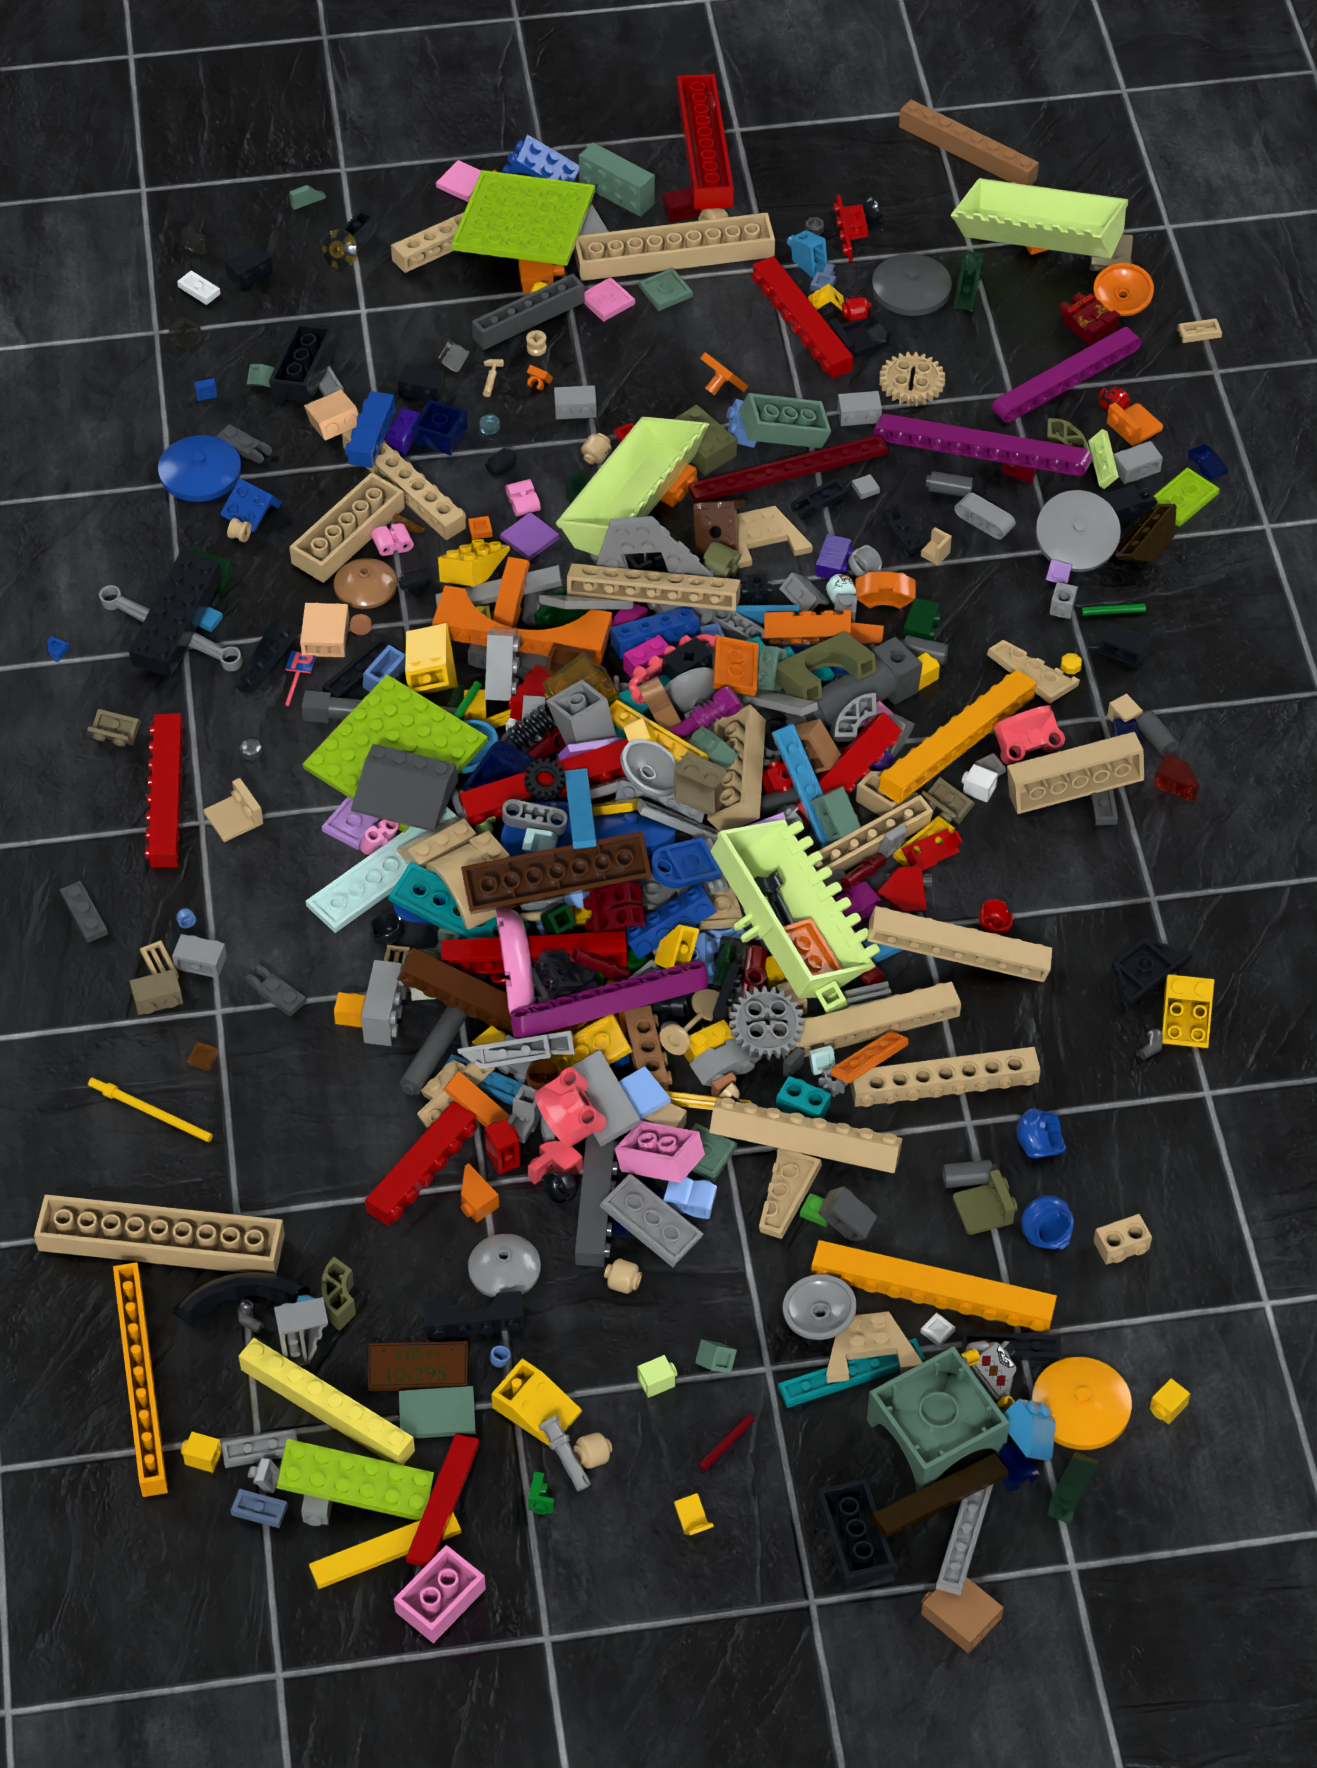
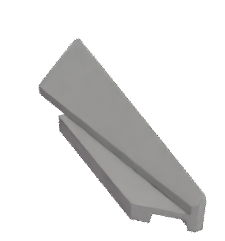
[458,1031,575,1069]

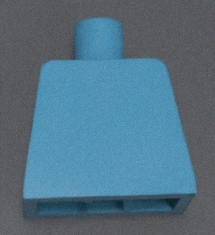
[787,230,827,278]

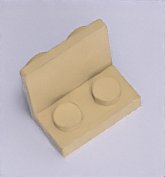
[204,778,263,842]

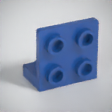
[221,478,282,533]

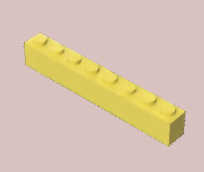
[239,1338,415,1465]

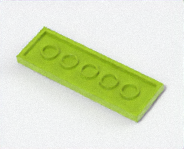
[276,1439,434,1521]

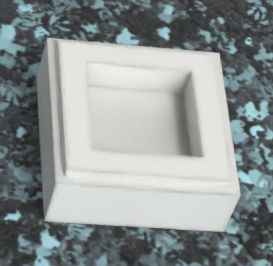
[920,1313,956,1347]

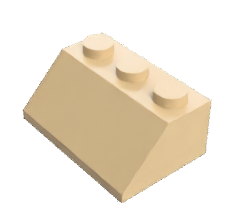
[397,818,477,869]

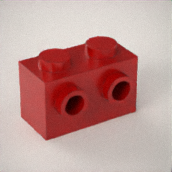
[485,1119,520,1175]

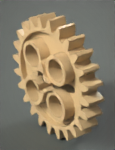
[879,352,945,406]

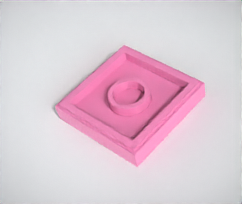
[436,160,481,202]
[584,277,635,322]

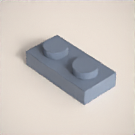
[231,1489,288,1528]

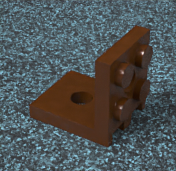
[693,499,746,554]

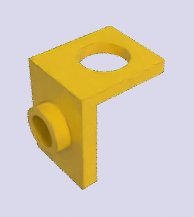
[808,284,844,310]
[674,1493,714,1535]

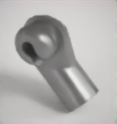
[1138,1029,1163,1060]
[237,1299,264,1334]

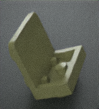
[953,1169,1017,1235]

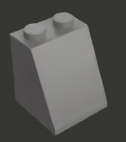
[546,679,616,746]

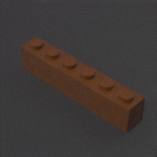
[397,948,522,1039]

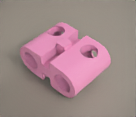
[505,479,541,517]
[371,523,414,556]
[360,820,399,855]

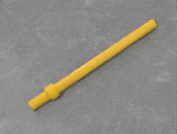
[88,1077,213,1143]

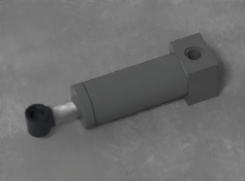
[764,637,923,751]

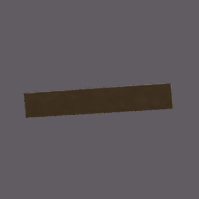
[871,1453,1009,1538]

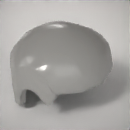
[848,545,882,577]

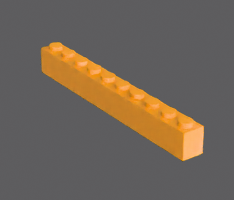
[879,669,1038,804]
[811,1240,1057,1332]
[113,1262,168,1497]

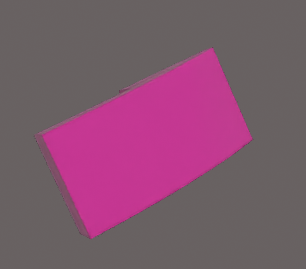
[612,603,648,627]

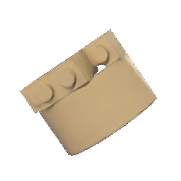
[426,830,518,929]

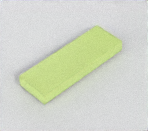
[1088,429,1119,489]

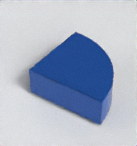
[48,636,69,662]

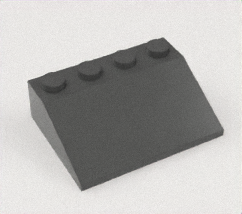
[351,744,459,832]

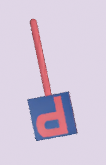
[285,651,316,706]

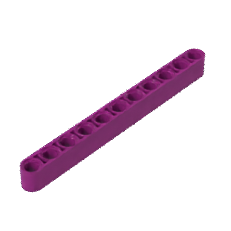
[873,414,1092,476]

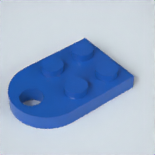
[649,837,722,888]

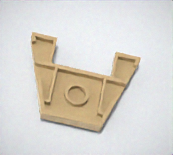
[737,506,813,568]
[826,1311,922,1383]

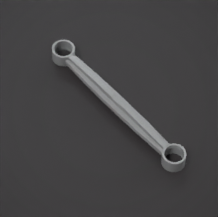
[99,585,243,671]

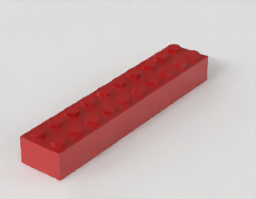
[677,74,734,210]

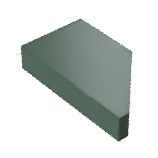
[289,185,326,210]

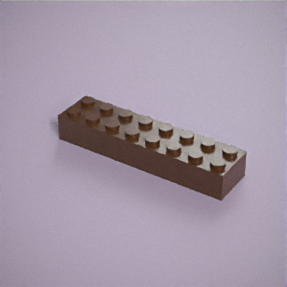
[461,831,652,915]

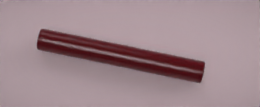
[698,1414,755,1472]

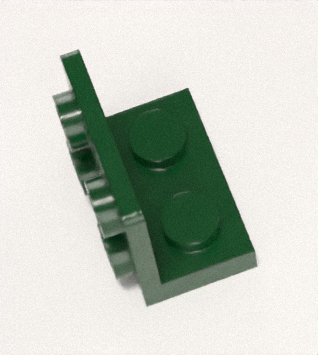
[534,587,587,630]

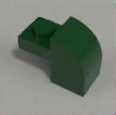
[540,902,577,935]

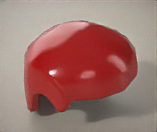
[978,899,1013,935]

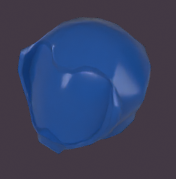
[1016,1108,1066,1158]
[1021,1195,1074,1250]

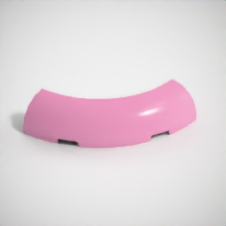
[496,908,536,1015]

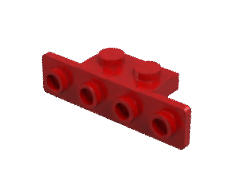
[833,195,869,262]

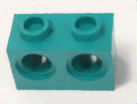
[776,1076,831,1119]

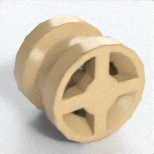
[526,330,547,356]
[227,518,252,542]

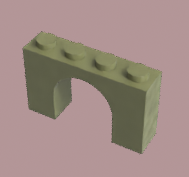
[775,631,877,702]

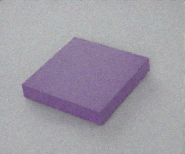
[500,512,560,561]

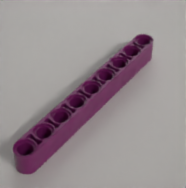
[991,327,1142,423]
[510,961,708,1038]

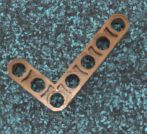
[638,676,690,742]

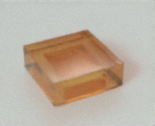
[187,1042,219,1071]

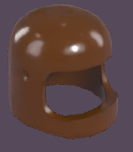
[526,1059,561,1090]

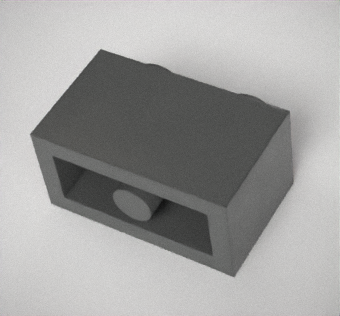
[818,1187,877,1243]

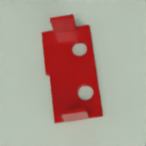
[901,829,963,871]

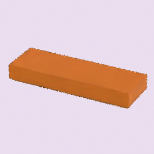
[442,1071,510,1127]

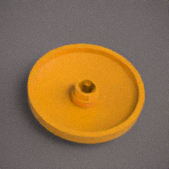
[1031,1357,1132,1450]

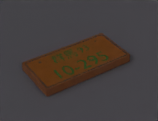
[368,1341,468,1391]

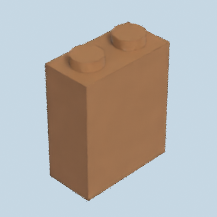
[921,1577,1004,1654]

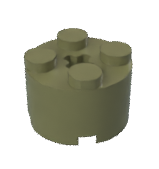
[703,541,742,579]

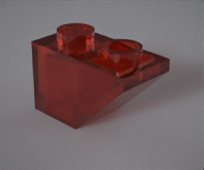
[1154,754,1199,802]

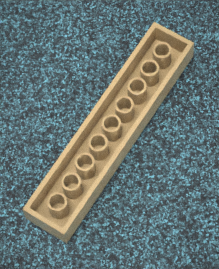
[574,213,775,281]
[34,1195,285,1274]

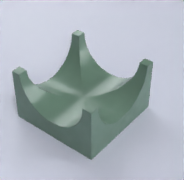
[867,1346,1010,1491]

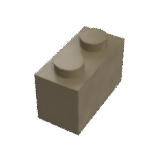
[129,969,183,1015]

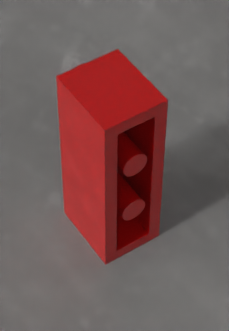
[508,666,559,721]

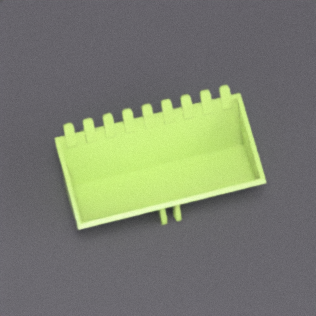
[951,178,1128,259]
[556,417,709,556]
[710,819,880,998]

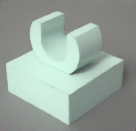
[808,1045,836,1075]

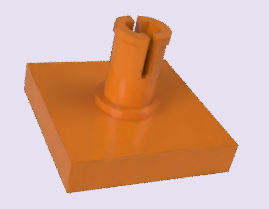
[700,352,749,395]

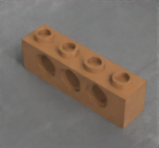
[623,1005,672,1091]

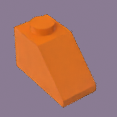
[461,1163,499,1223]

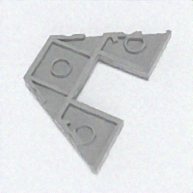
[596,516,714,577]

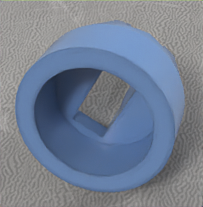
[177,908,196,928]
[490,1346,511,1368]

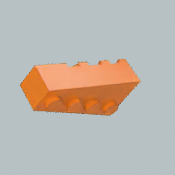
[764,610,851,645]

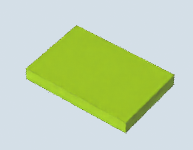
[1152,467,1220,527]

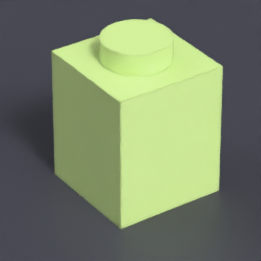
[815,981,849,1013]
[638,1355,677,1398]

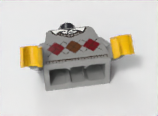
[961,1341,1016,1412]

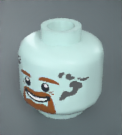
[826,574,856,604]

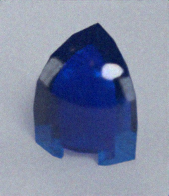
[998,1443,1040,1491]

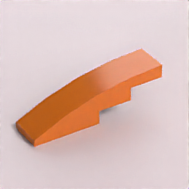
[493,557,530,628]

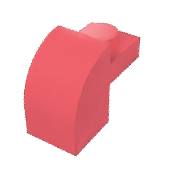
[528,1141,583,1184]

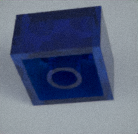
[412,399,468,455]

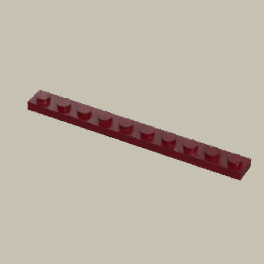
[688,435,888,503]

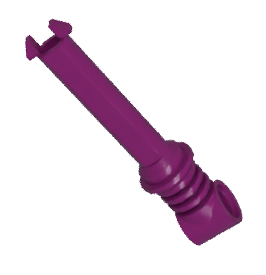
[668,686,742,739]

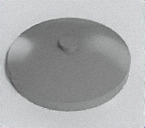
[1036,490,1120,572]

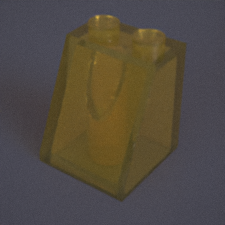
[543,652,622,706]

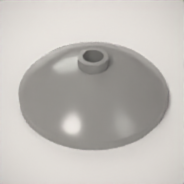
[664,667,718,715]
[620,739,678,797]
[468,1234,541,1298]
[783,1274,857,1340]

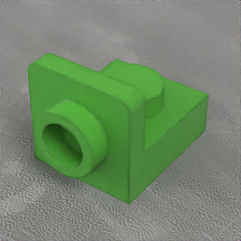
[800,1193,828,1227]

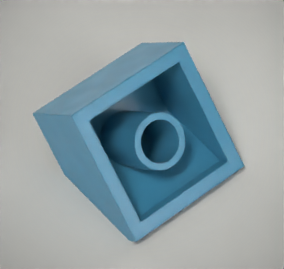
[1003,1399,1056,1461]

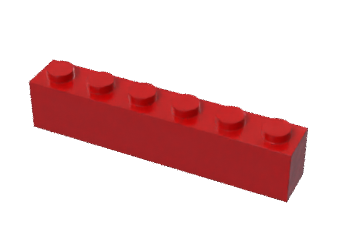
[793,712,902,827]
[365,1101,477,1226]

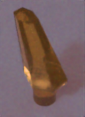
[392,513,425,533]

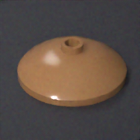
[334,558,397,609]

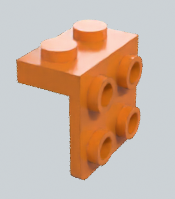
[1107,402,1163,447]

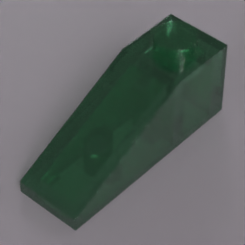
[953,250,985,311]
[1048,1451,1099,1525]

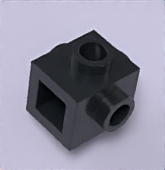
[741,575,772,605]

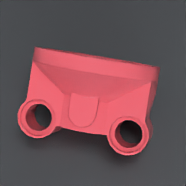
[993,705,1065,765]
[534,1068,606,1148]

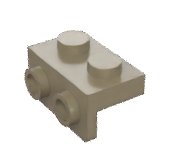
[87,709,141,747]
[921,777,975,825]

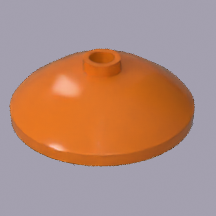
[1094,263,1154,316]

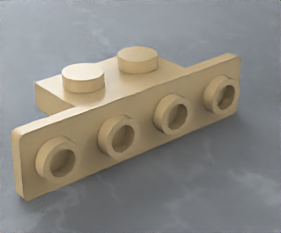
[417,1059,495,1129]

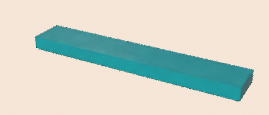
[778,1338,925,1408]

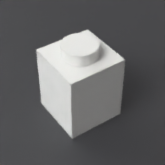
[962,764,998,802]

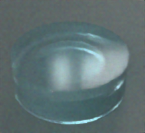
[479,414,500,434]

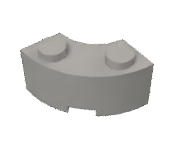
[830,693,877,742]
[689,1038,759,1086]

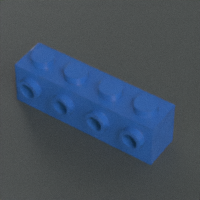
[345,391,396,468]
[610,606,700,659]
[622,883,717,959]

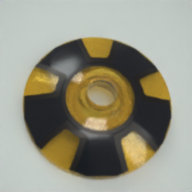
[322,229,357,269]

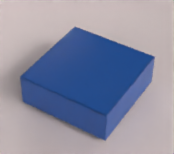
[194,378,217,401]

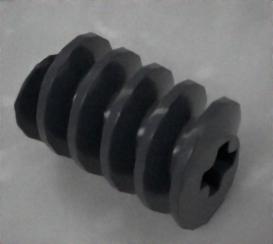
[508,707,557,753]

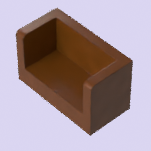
[545,642,596,683]

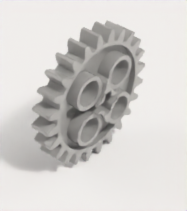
[729,986,805,1060]

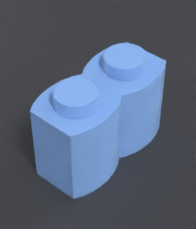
[663,1176,717,1219]

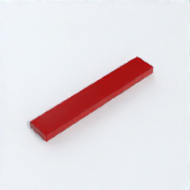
[406,1434,480,1567]

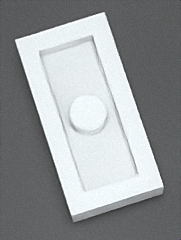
[177,271,220,305]

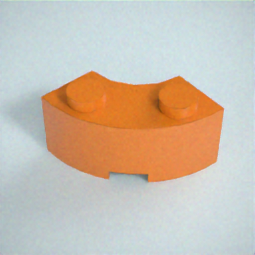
[855,572,916,609]

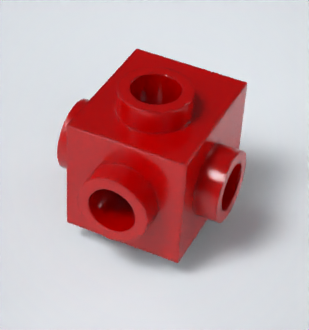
[762,760,793,794]

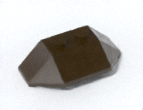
[1115,504,1177,564]

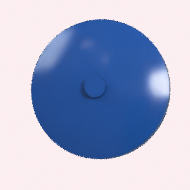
[158,435,241,502]
[593,809,676,855]

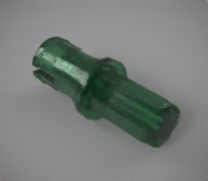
[713,943,735,986]

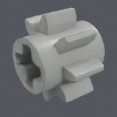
[819,1066,848,1097]

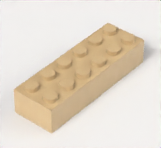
[290,472,405,583]
[707,705,766,831]
[1007,732,1144,814]

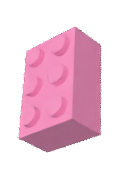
[615,1121,705,1183]
[394,1545,486,1643]

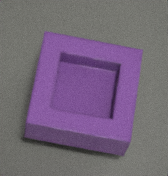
[1046,559,1073,584]

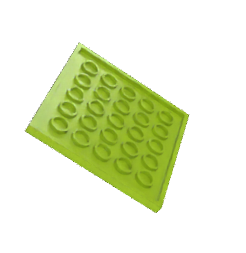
[451,170,595,266]
[302,674,489,833]

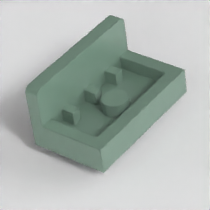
[757,645,787,693]

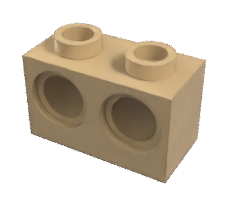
[1093,1214,1152,1265]

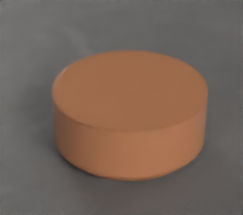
[350,614,372,635]

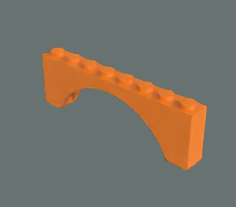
[432,585,612,665]

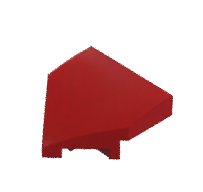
[876,866,927,913]

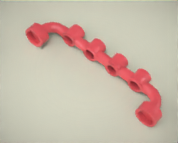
[628,634,720,705]

